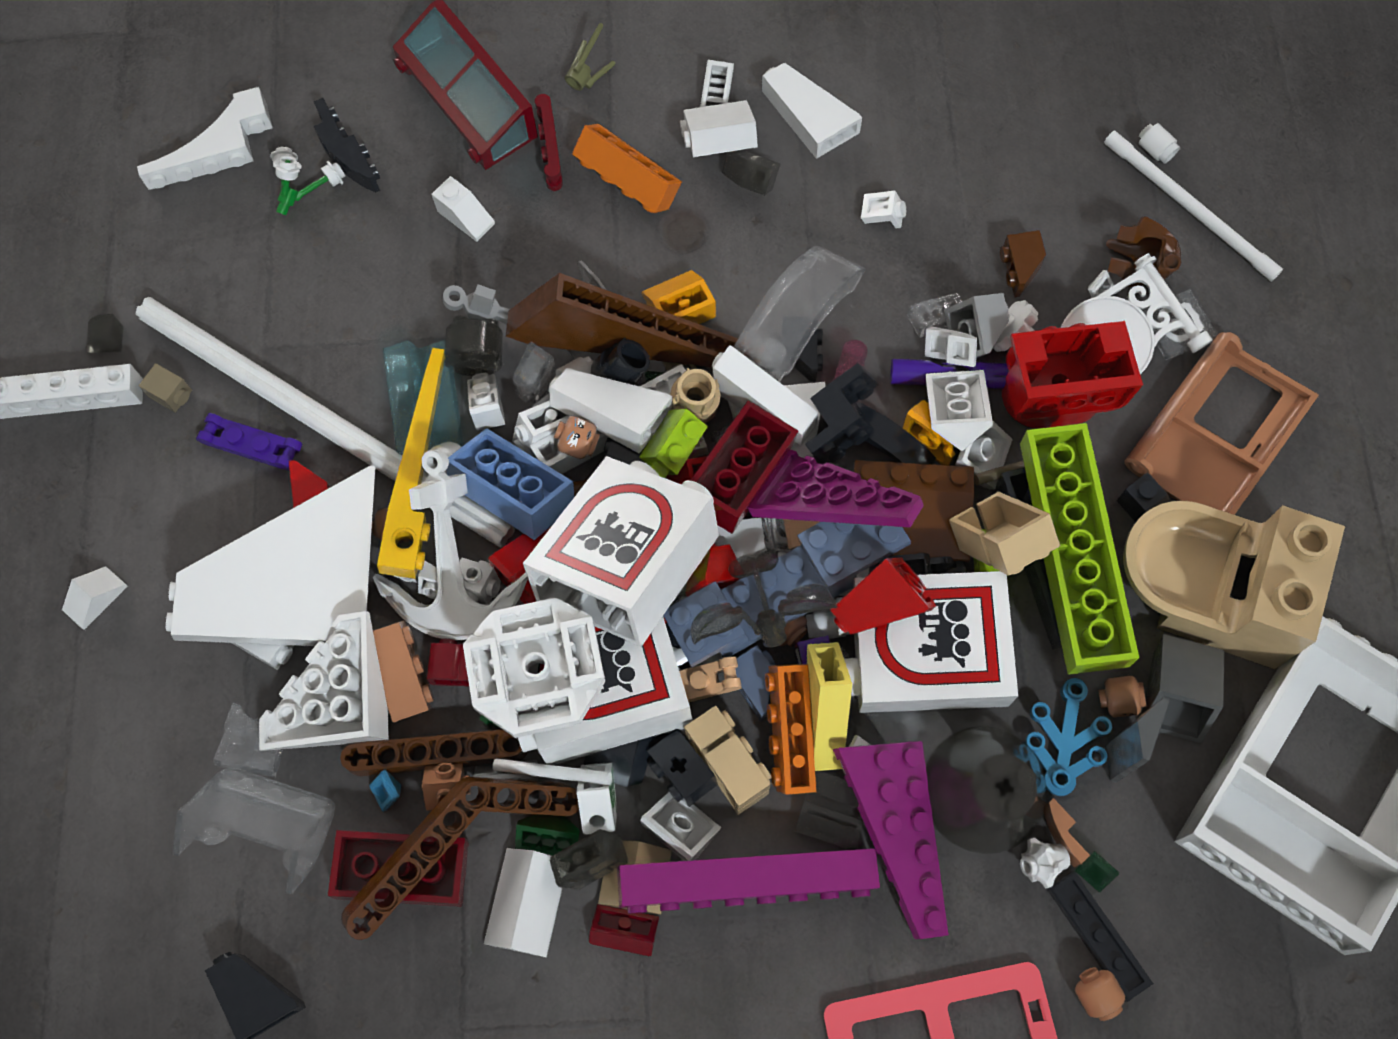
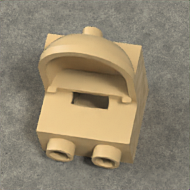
[1123,501,1345,669]

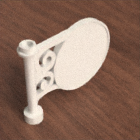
[1061,253,1213,375]

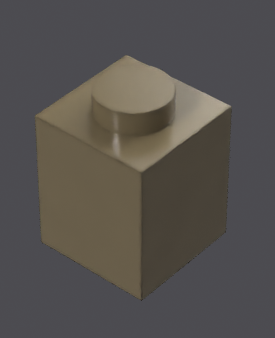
[138,363,193,413]

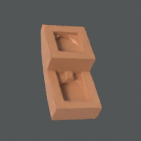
[1043,798,1090,867]

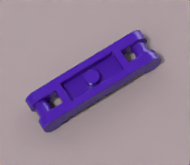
[196,413,303,471]

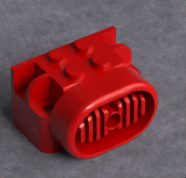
[1002,321,1143,428]

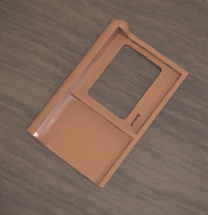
[1125,332,1319,515]

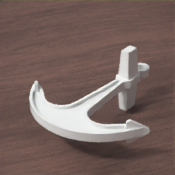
[373,449,528,640]

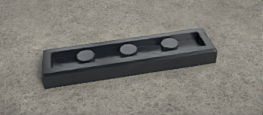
[1047,871,1154,1002]

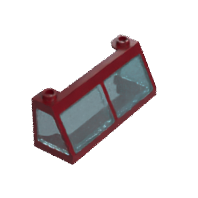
[393,0,538,170]

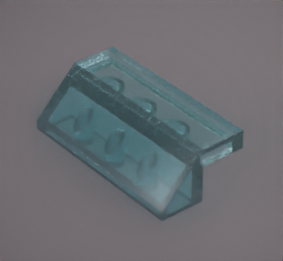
[383,340,464,454]

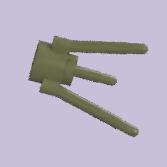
[565,23,616,91]

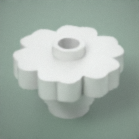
[993,300,1038,352]

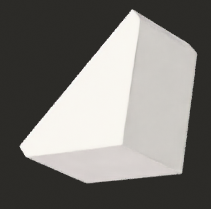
[62,566,128,630]

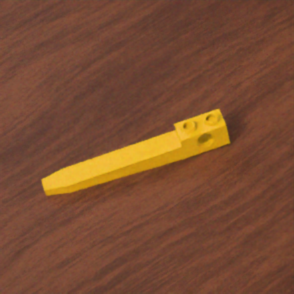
[377,348,445,579]

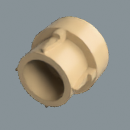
[670,368,720,424]

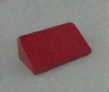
[589,904,659,956]

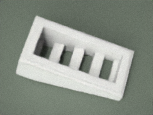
[700,60,734,107]

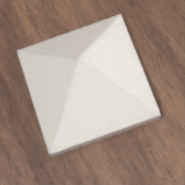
[1087,270,1114,298]

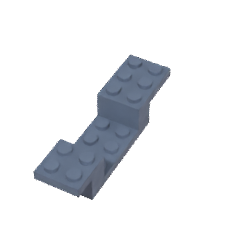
[663,522,911,667]

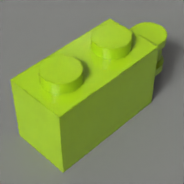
[639,409,708,478]

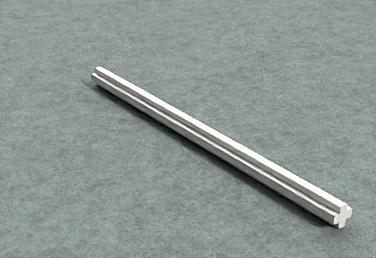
[136,297,515,548]

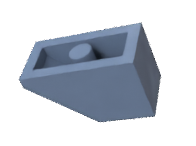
[736,645,775,722]

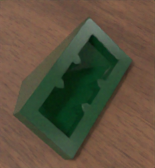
[515,814,580,860]

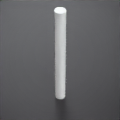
[493,758,612,785]

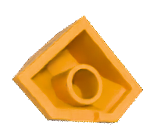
[903,400,955,466]

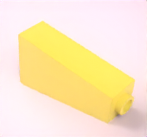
[807,642,852,771]

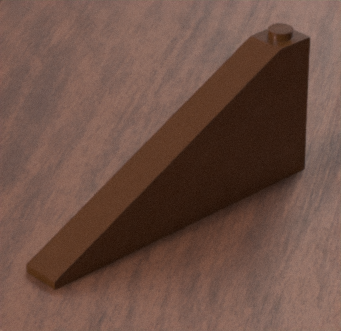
[505,273,755,368]

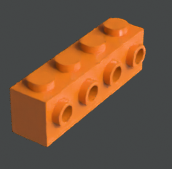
[572,124,682,213]
[765,664,816,795]

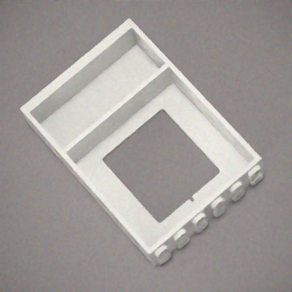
[1174,616,1398,955]

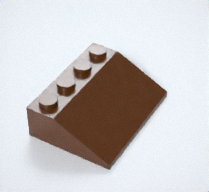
[854,460,974,562]

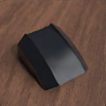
[583,735,658,787]

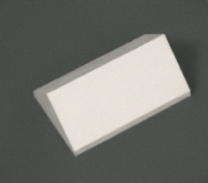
[926,370,993,451]
[484,848,569,958]

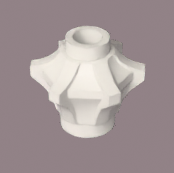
[1020,838,1070,889]

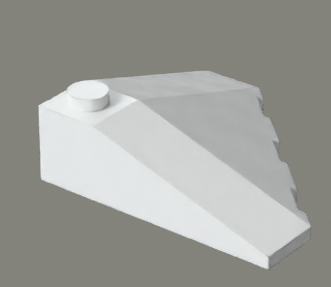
[259,611,389,751]

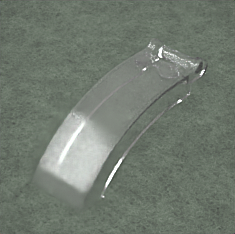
[734,245,866,382]

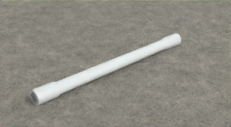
[1104,130,1283,282]

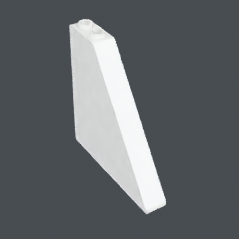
[166,466,375,646]

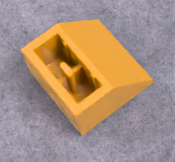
[642,270,716,324]

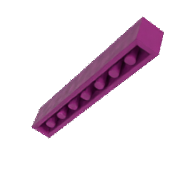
[617,849,880,914]

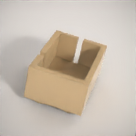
[949,492,1060,576]
[684,705,772,815]

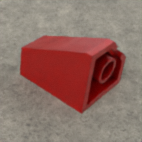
[488,526,552,604]
[830,557,936,634]

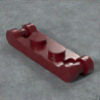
[535,94,563,191]

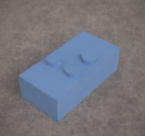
[446,428,574,540]

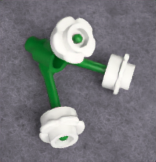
[270,147,345,215]

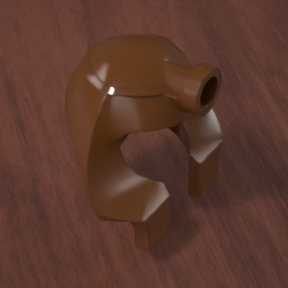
[1106,216,1181,287]

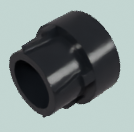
[591,338,650,386]

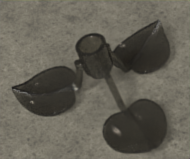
[691,548,838,647]

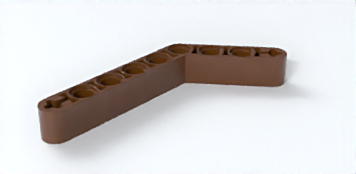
[340,730,529,776]
[341,777,579,940]

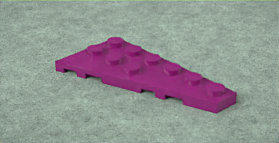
[748,449,924,527]
[833,741,949,939]

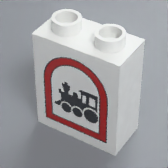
[523,456,719,646]
[836,571,1018,713]
[518,616,693,765]

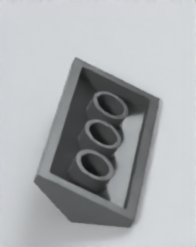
[1105,698,1170,783]

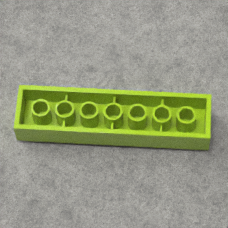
[1020,423,1139,675]

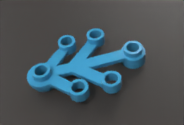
[1025,678,1112,796]

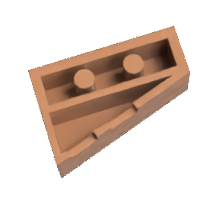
[373,620,434,722]

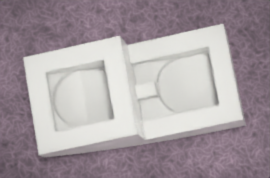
[925,326,977,367]

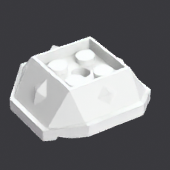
[463,597,605,738]

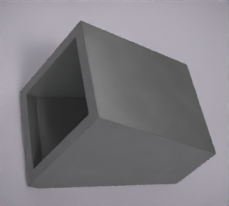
[1142,634,1224,743]

